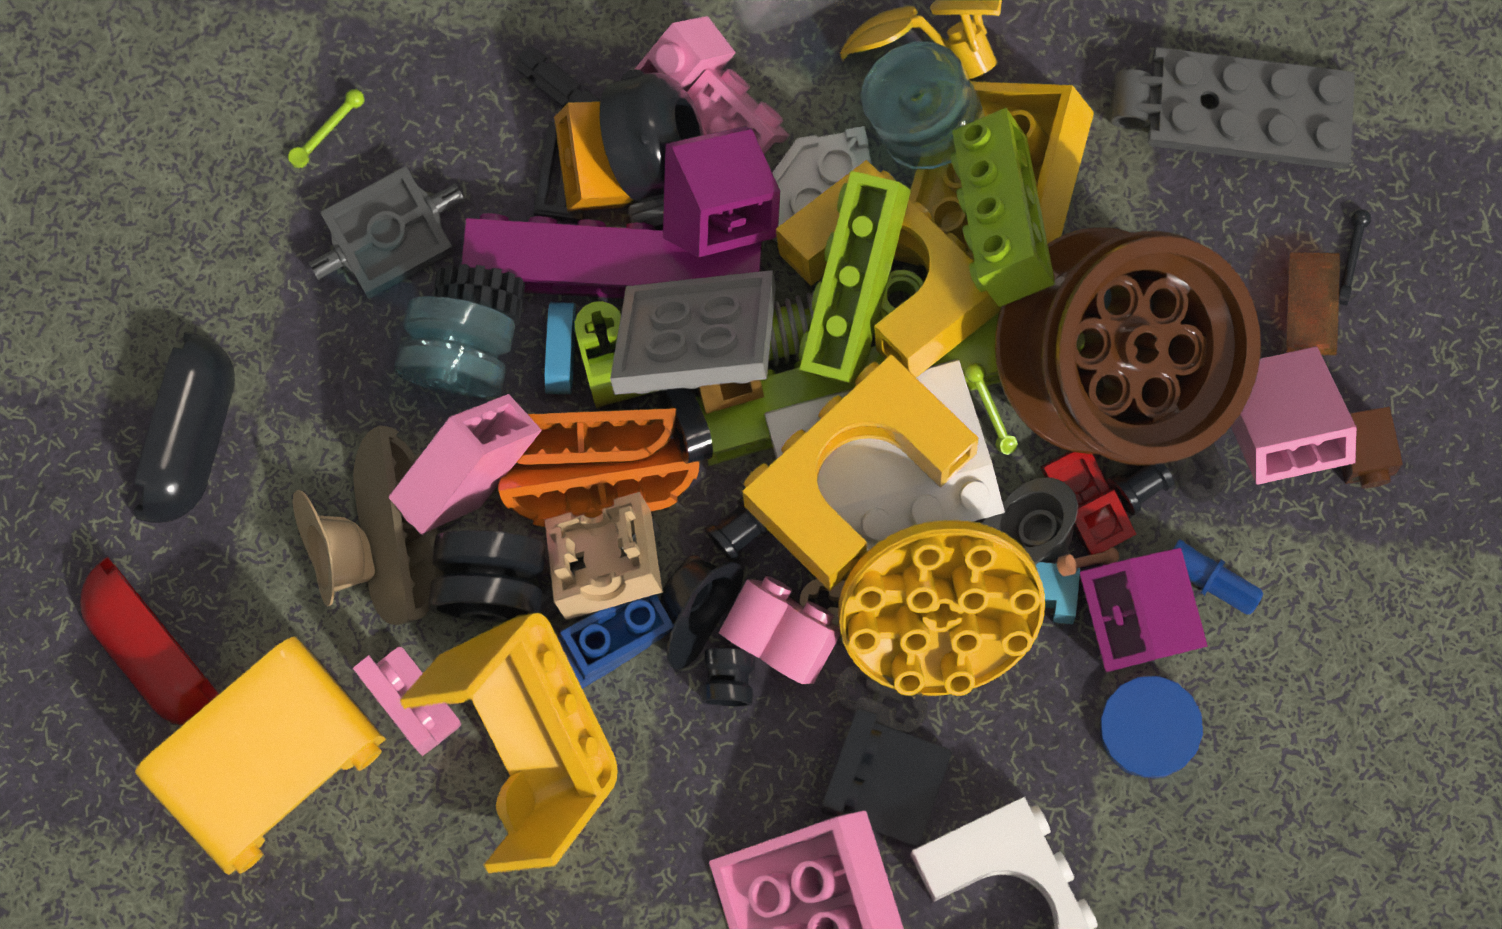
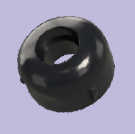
[600,69,704,204]

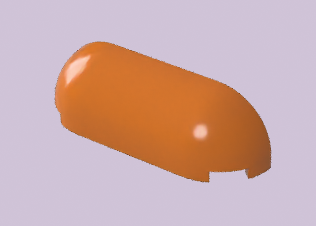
[516,408,676,465]
[498,438,699,527]

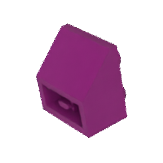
[663,126,780,257]
[1080,548,1208,672]

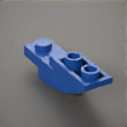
[558,594,674,689]

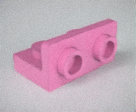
[687,69,789,154]
[353,647,461,756]

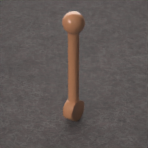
[1057,547,1119,576]

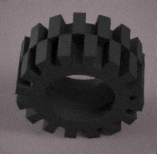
[431,264,525,329]

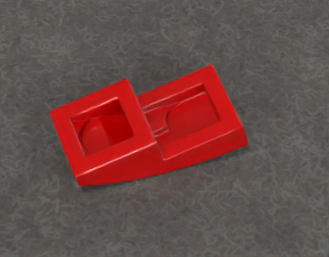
[1040,451,1137,555]

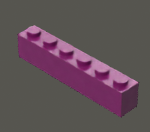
[462,213,763,299]

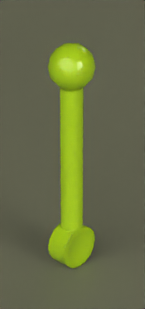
[288,89,364,168]
[966,363,1018,455]

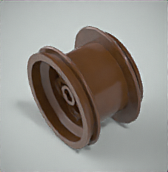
[995,227,1261,465]

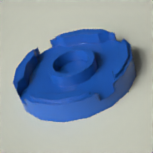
[1100,676,1203,779]

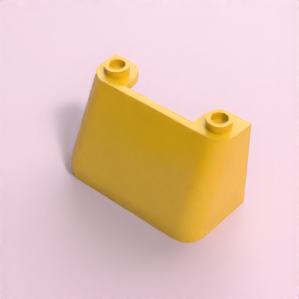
[135,637,386,875]

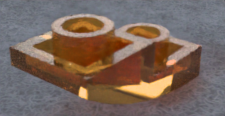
[1286,252,1340,355]

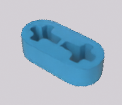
[545,302,576,395]

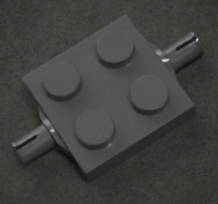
[308,166,465,299]

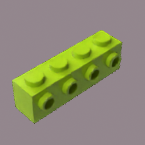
[950,108,1055,307]
[799,171,911,385]

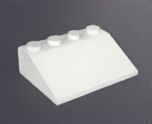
[764,359,1005,551]

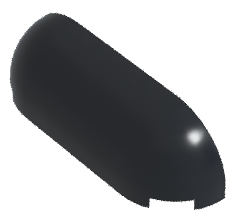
[134,332,235,523]

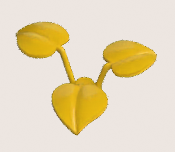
[840,0,1002,79]

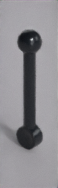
[1336,209,1371,306]

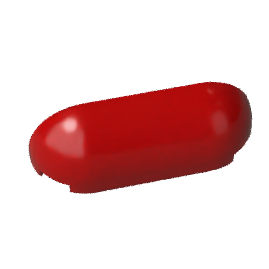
[80,556,219,726]

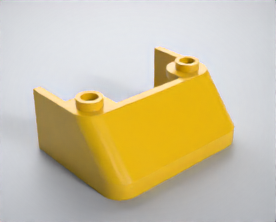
[399,613,617,873]

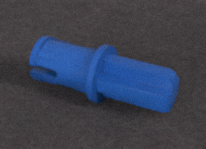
[1172,539,1263,615]

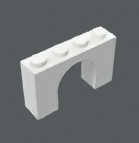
[910,797,1098,929]

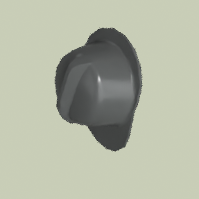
[981,477,1078,565]

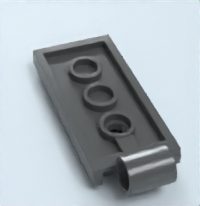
[1111,47,1355,169]

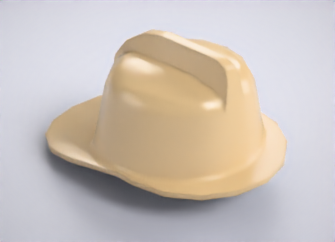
[293,490,375,606]

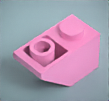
[634,16,736,92]

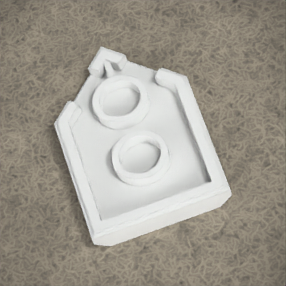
[772,126,872,243]

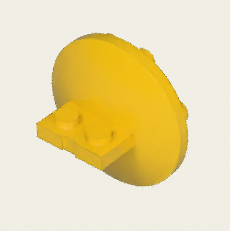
[838,520,1045,696]

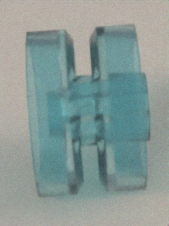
[860,42,984,169]
[393,296,516,398]

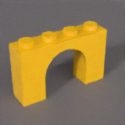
[776,160,1000,378]
[742,354,979,591]

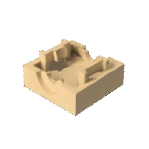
[545,492,662,620]

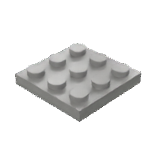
[610,270,776,395]

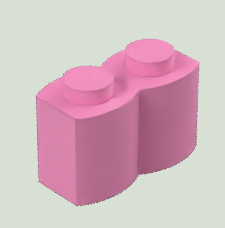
[719,576,841,684]

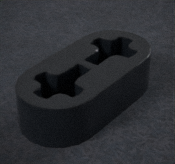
[659,388,713,464]

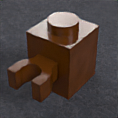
[1342,406,1403,488]

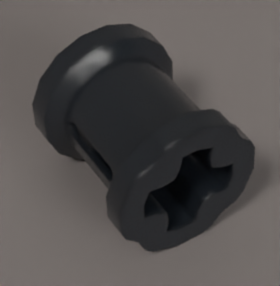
[1107,463,1175,515]
[704,497,770,562]

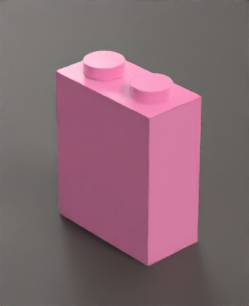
[1231,346,1356,485]
[388,394,542,534]

